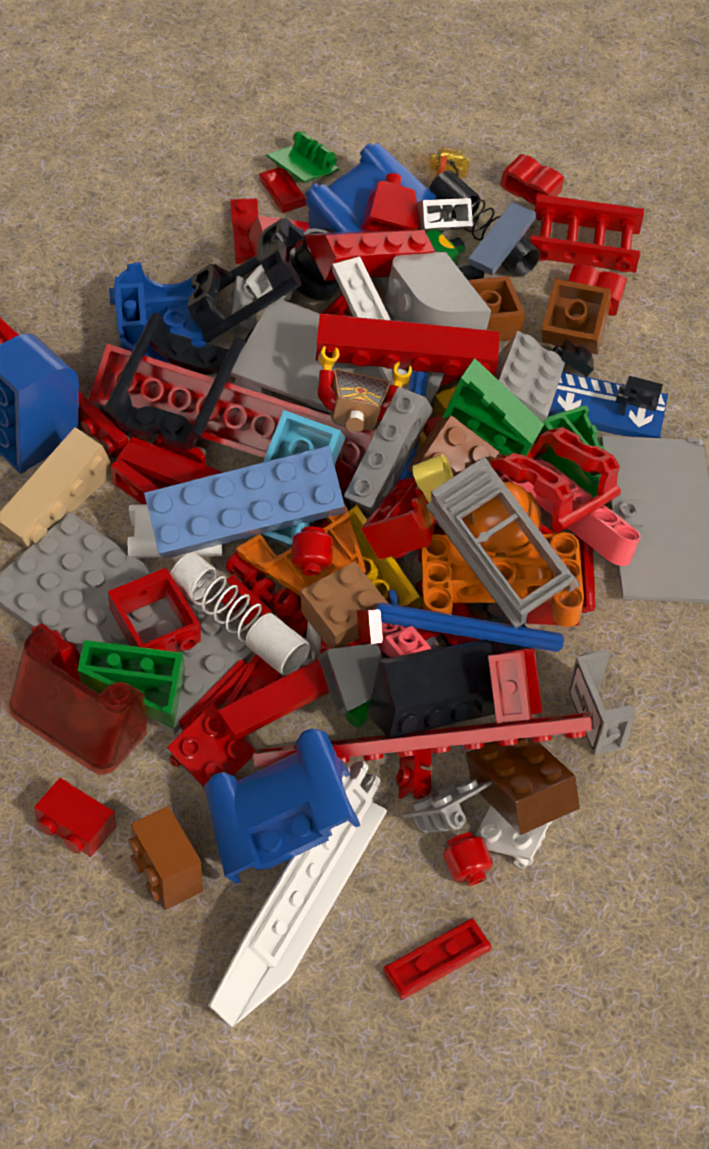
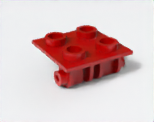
[166,703,256,788]

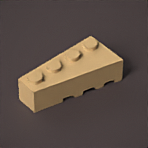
[0,427,112,548]

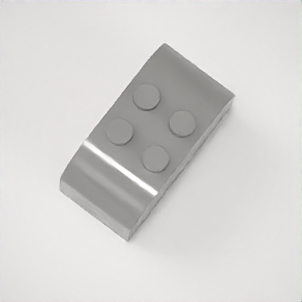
[383,252,491,330]

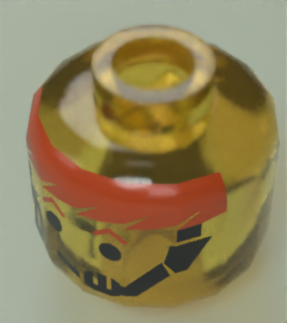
[429,146,469,179]

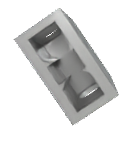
[417,198,473,232]

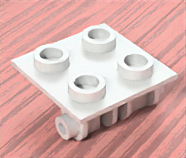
[475,806,554,869]

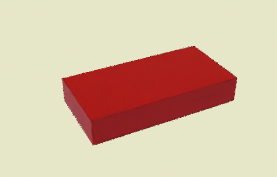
[259,167,307,213]

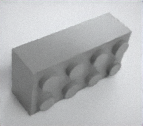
[495,331,565,422]

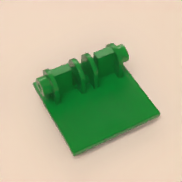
[266,131,340,183]

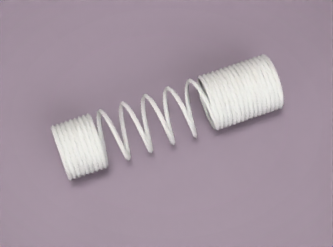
[170,553,310,676]

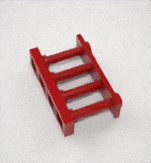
[530,194,644,273]

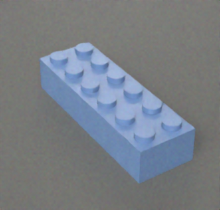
[144,446,347,559]

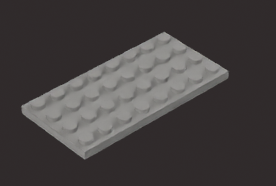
[0,512,255,735]

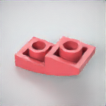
[376,622,431,658]

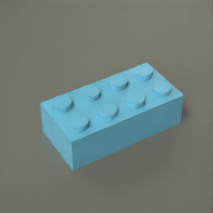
[261,410,345,547]

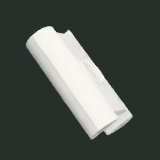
[128,504,223,558]

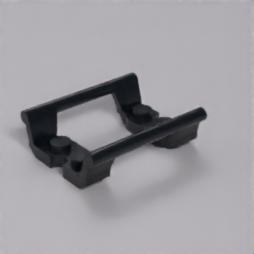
[188,218,305,342]
[104,313,245,450]

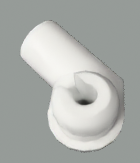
[302,622,321,665]

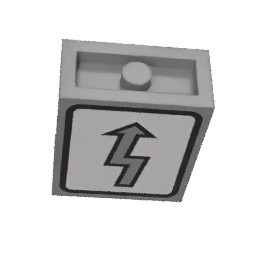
[568,650,635,756]

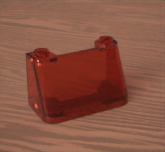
[9,626,147,775]

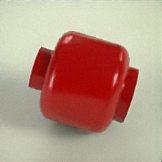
[291,526,333,576]
[443,832,493,887]

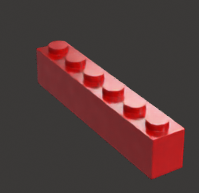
[315,313,500,377]

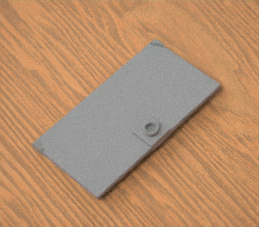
[230,299,446,429]
[601,435,709,603]

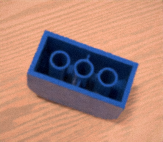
[0,333,79,474]

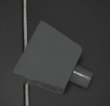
[317,644,390,716]

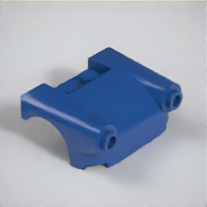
[305,143,437,232]
[109,262,206,364]
[204,729,361,884]

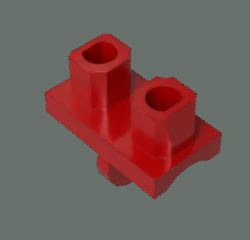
[221,574,275,629]

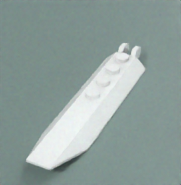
[208,760,387,1027]

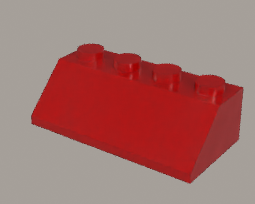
[305,229,435,281]

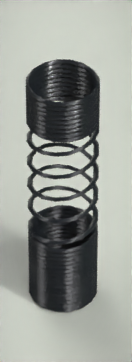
[429,170,540,277]

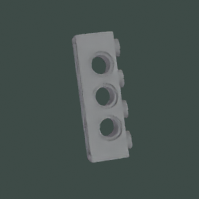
[344,387,433,515]

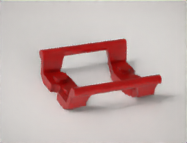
[490,427,621,533]

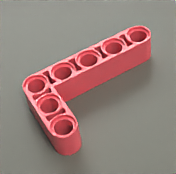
[500,459,641,566]

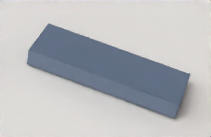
[468,202,536,275]

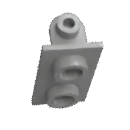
[229,276,258,335]

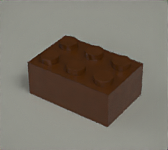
[466,737,580,835]

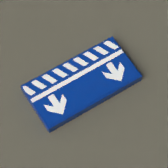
[548,372,668,438]

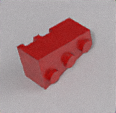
[361,476,436,560]

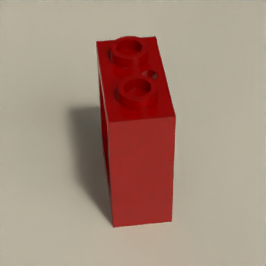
[107,567,201,652]

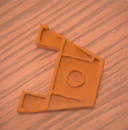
[236,491,366,597]

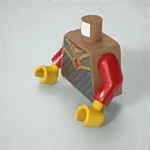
[317,346,412,433]

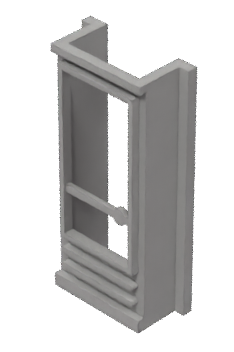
[426,457,580,629]

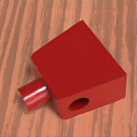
[360,173,419,231]

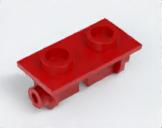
[396,748,432,800]

